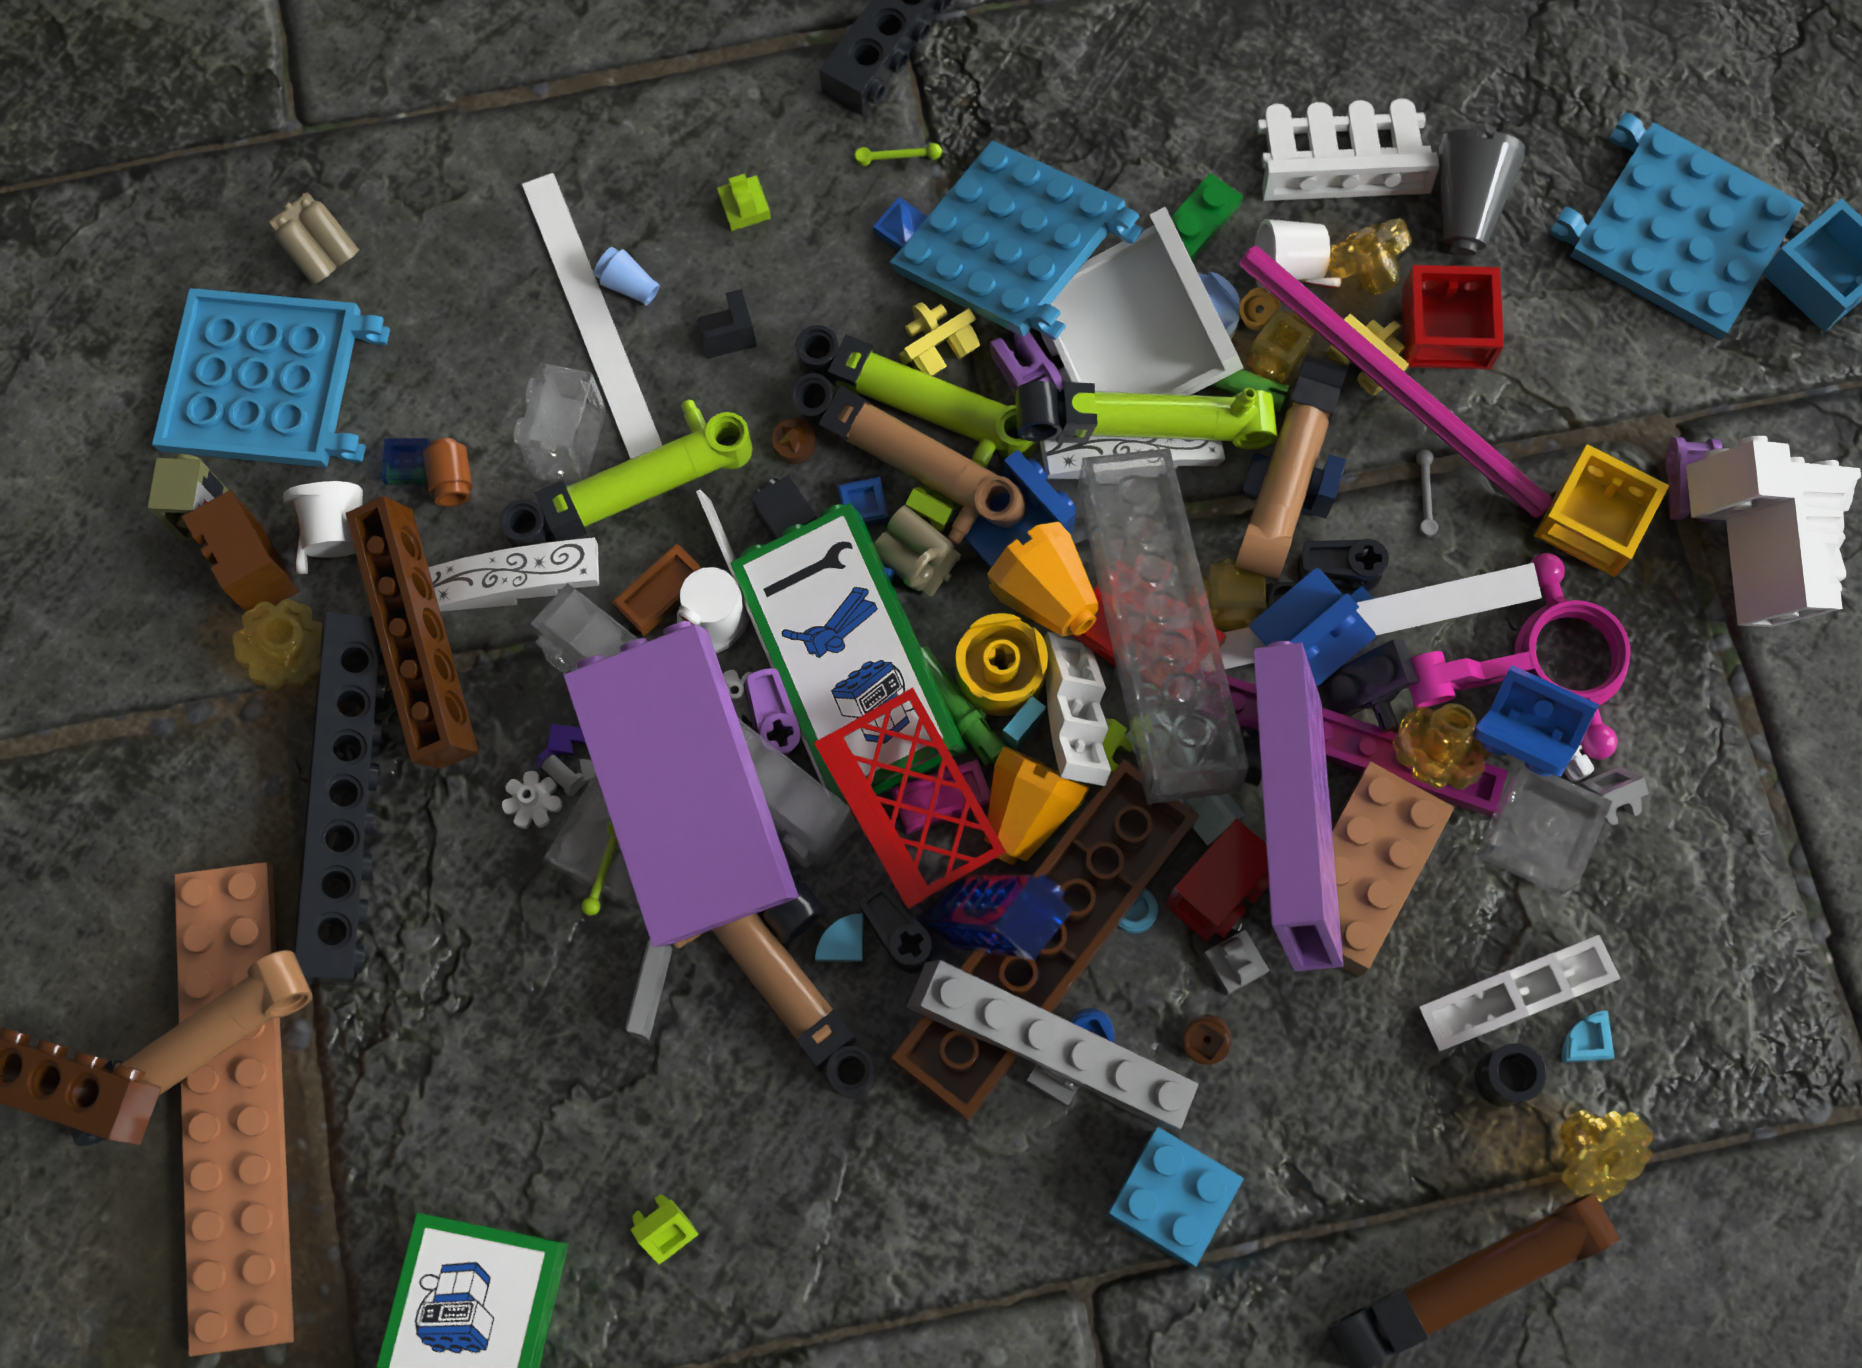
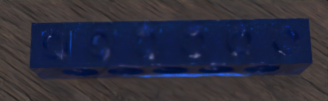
[921,874,1073,960]

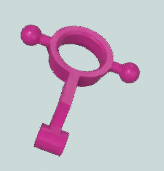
[1409,553,1630,760]

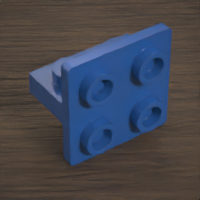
[1249,568,1376,687]

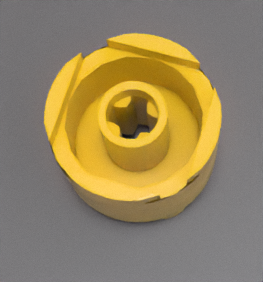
[956,613,1048,716]

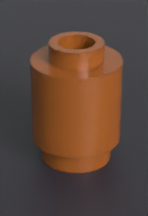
[422,438,473,507]

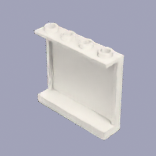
[1041,207,1243,395]

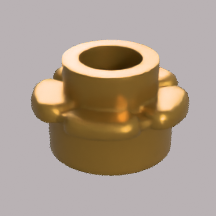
[1239,287,1281,330]

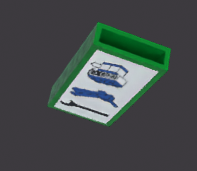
[730,503,967,810]
[377,1213,569,1368]

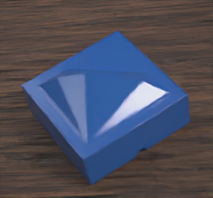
[873,197,928,251]

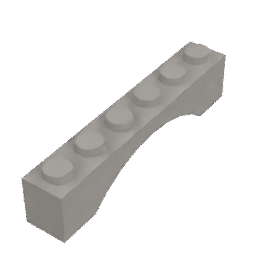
[907,960,1199,1129]

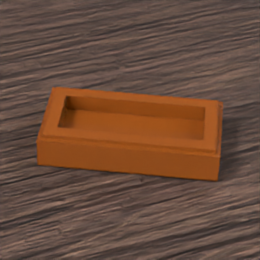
[612,543,702,637]

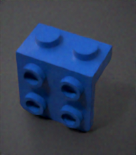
[953,450,1076,569]
[1472,665,1599,777]

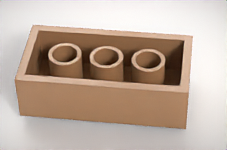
[1332,761,1455,978]

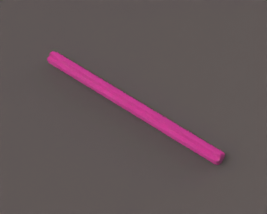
[1239,245,1552,518]

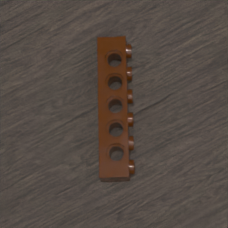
[345,496,479,769]
[0,1028,162,1145]

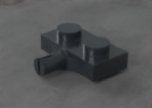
[1325,639,1419,733]

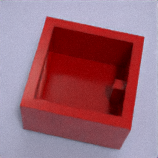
[1402,265,1504,370]
[1165,818,1269,942]

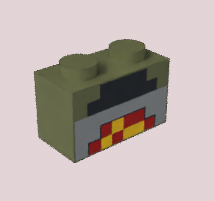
[148,454,229,541]

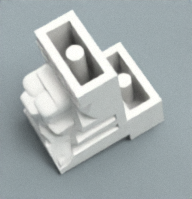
[1686,436,1861,627]

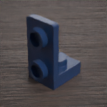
[1242,453,1347,519]

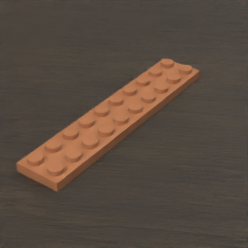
[175,862,294,1357]

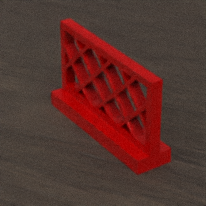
[814,687,1006,909]

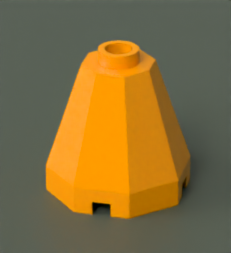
[987,522,1098,637]
[984,747,1090,865]

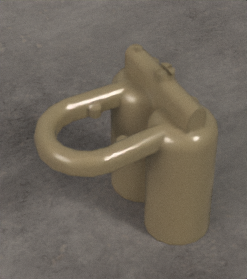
[268,192,359,285]
[874,505,961,597]

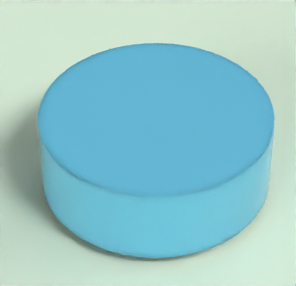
[1118,889,1158,934]

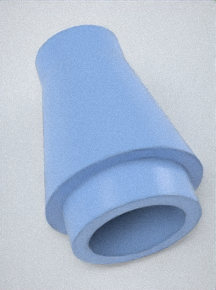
[594,247,660,306]

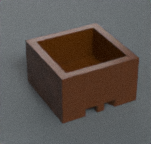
[182,490,300,618]

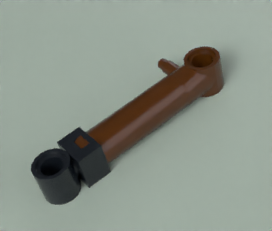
[1327,1192,1621,1368]

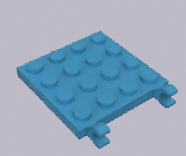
[1549,112,1804,340]
[890,140,1143,340]
[152,288,390,468]

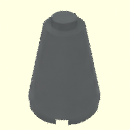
[1438,129,1525,256]

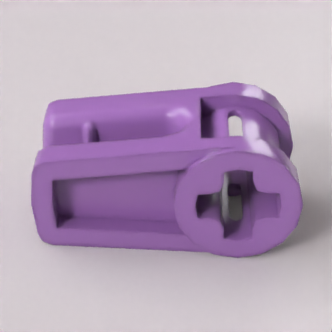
[989,331,1063,399]
[1665,437,1723,522]
[743,668,801,758]

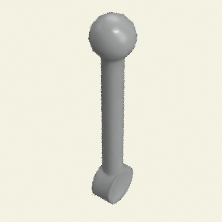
[1416,450,1438,538]

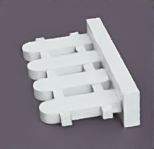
[1257,99,1439,201]

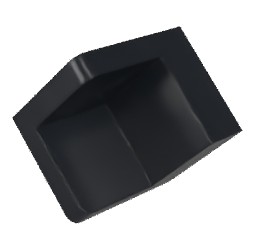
[697,289,757,359]

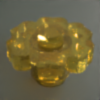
[1328,219,1412,295]
[232,599,323,690]
[1393,704,1491,790]
[1560,1111,1654,1202]

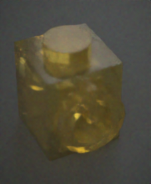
[1247,309,1315,385]
[1198,559,1266,630]

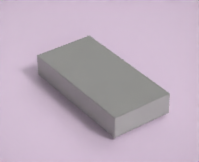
[625,940,673,1041]

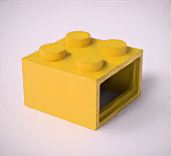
[1534,444,1669,578]

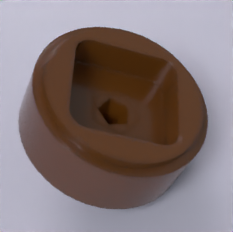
[772,418,816,464]
[1182,1014,1232,1065]

